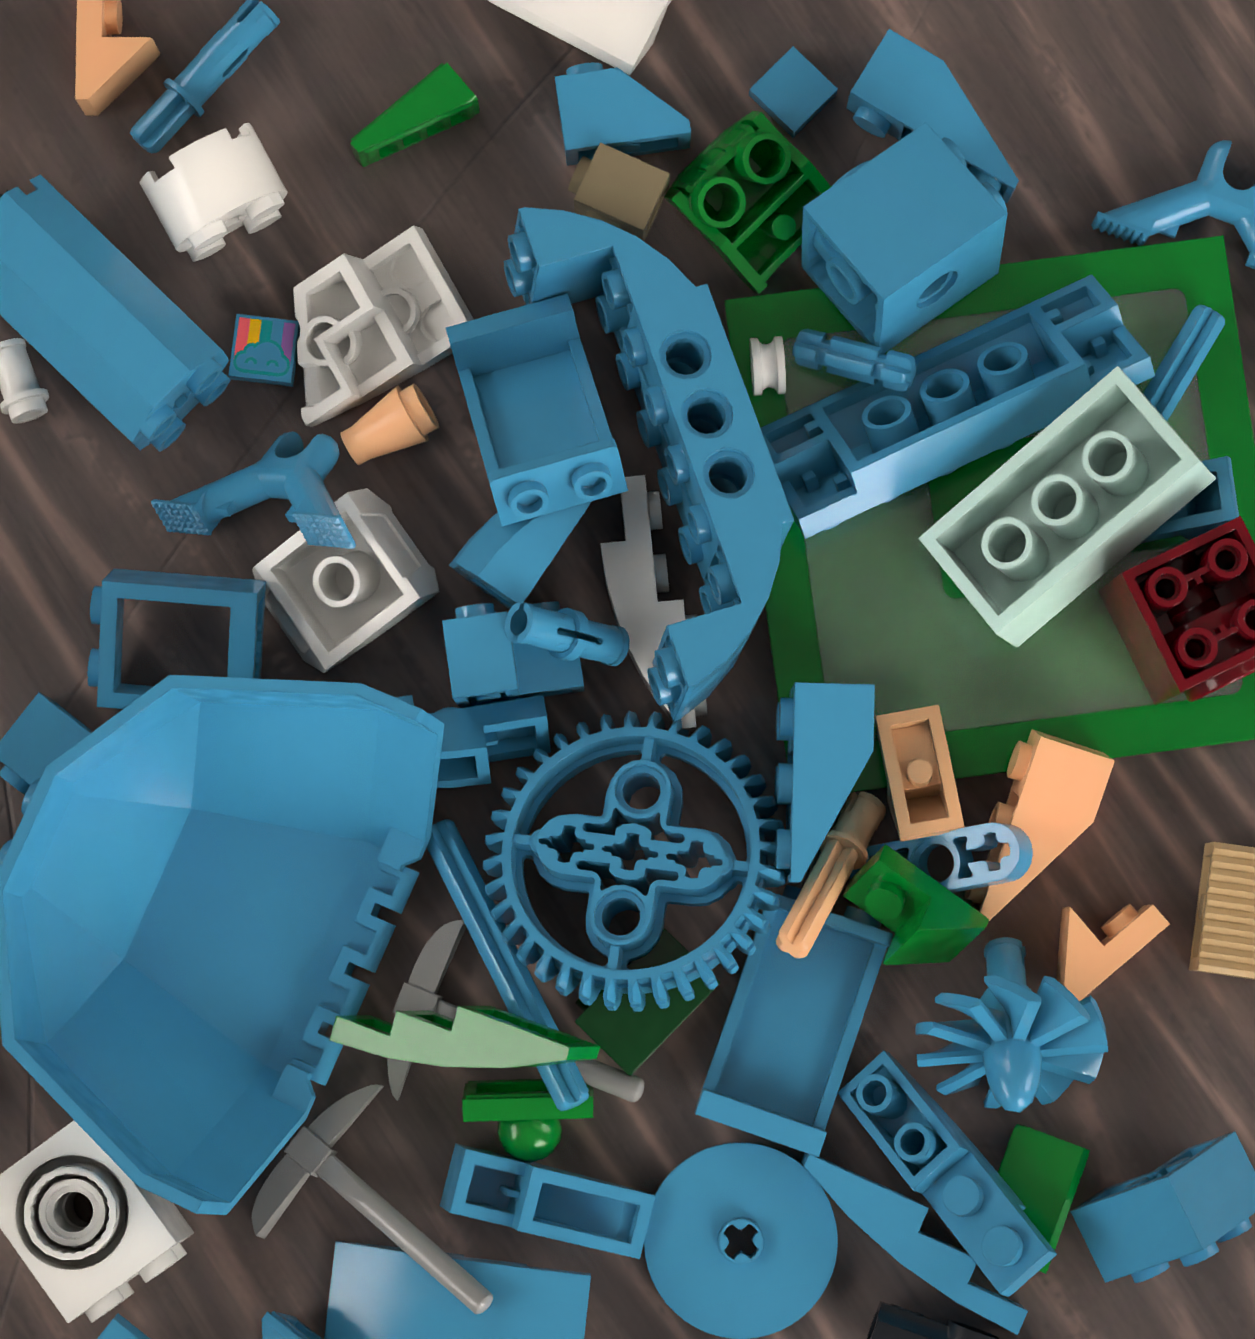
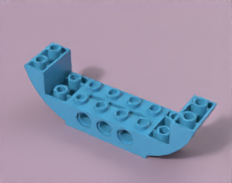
[504,207,794,722]

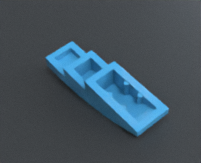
[801,1153,1028,1335]

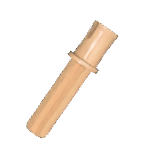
[776,791,886,959]

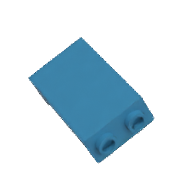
[446,293,628,527]
[694,885,893,1157]

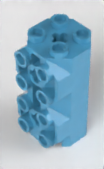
[0,174,231,452]

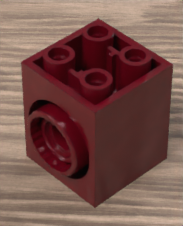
[1099,516,1255,705]

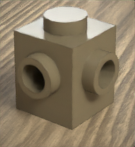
[568,142,670,242]

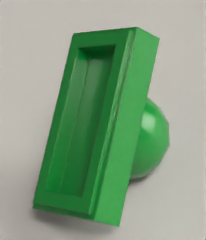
[462,1079,594,1163]

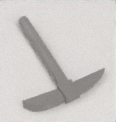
[387,920,644,1102]
[252,1084,493,1314]

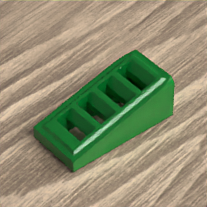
[350,62,480,167]

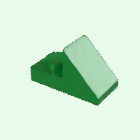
[843,844,989,965]

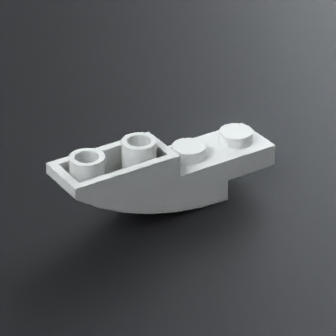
[600,475,707,732]

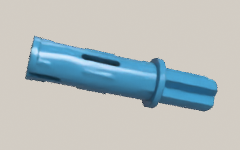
[130,0,280,154]

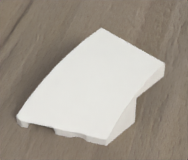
[293,225,474,427]

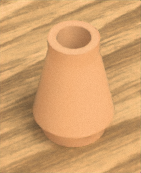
[340,384,439,465]

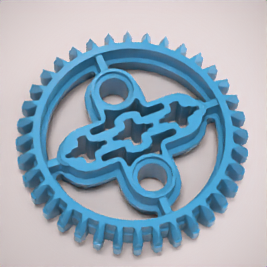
[483,710,786,1012]

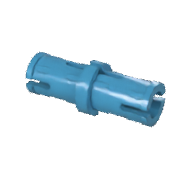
[505,602,630,666]

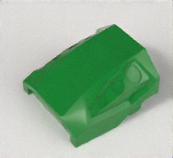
[664,111,832,294]

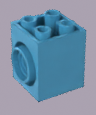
[801,122,1008,354]

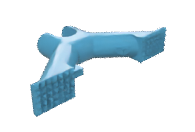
[1091,140,1255,269]
[151,431,356,549]

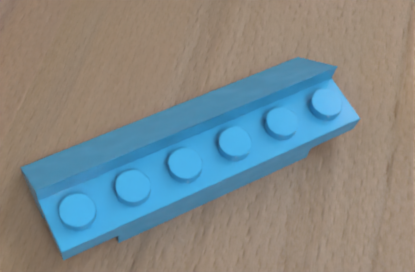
[761,274,1155,539]

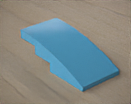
[324,1241,591,1339]

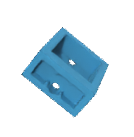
[88,568,266,709]

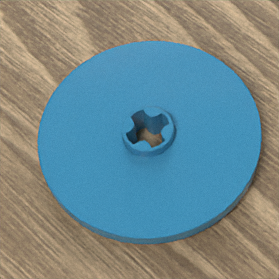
[644,1142,838,1339]

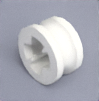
[749,336,786,396]

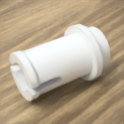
[0,338,49,424]

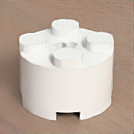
[139,123,288,262]

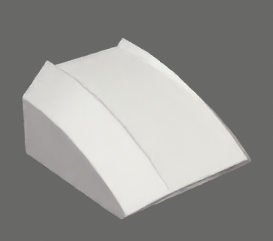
[252,488,439,673]

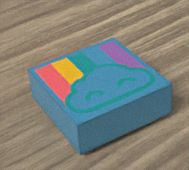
[228,314,300,387]

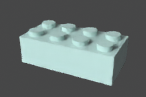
[918,366,1216,648]

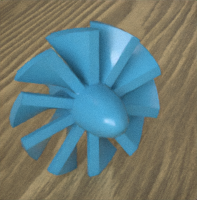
[915,937,1108,1113]

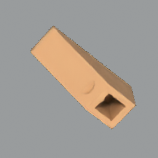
[965,729,1115,921]

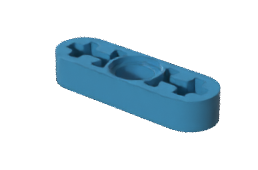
[850,822,1033,893]

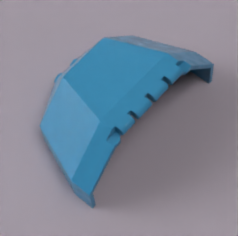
[0,675,445,1215]

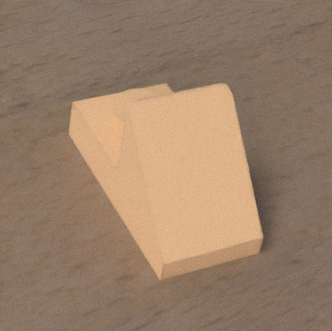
[75,0,160,116]
[875,705,965,842]
[1056,904,1170,1001]

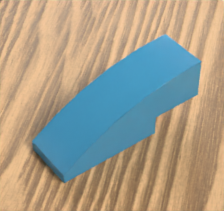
[439,1143,656,1259]

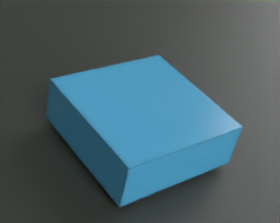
[749,46,838,138]

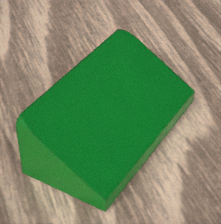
[998,1124,1090,1274]

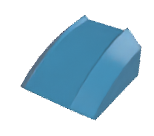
[449,501,592,609]

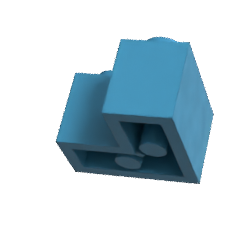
[442,601,585,708]
[1070,1131,1255,1283]

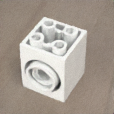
[0,1120,194,1323]

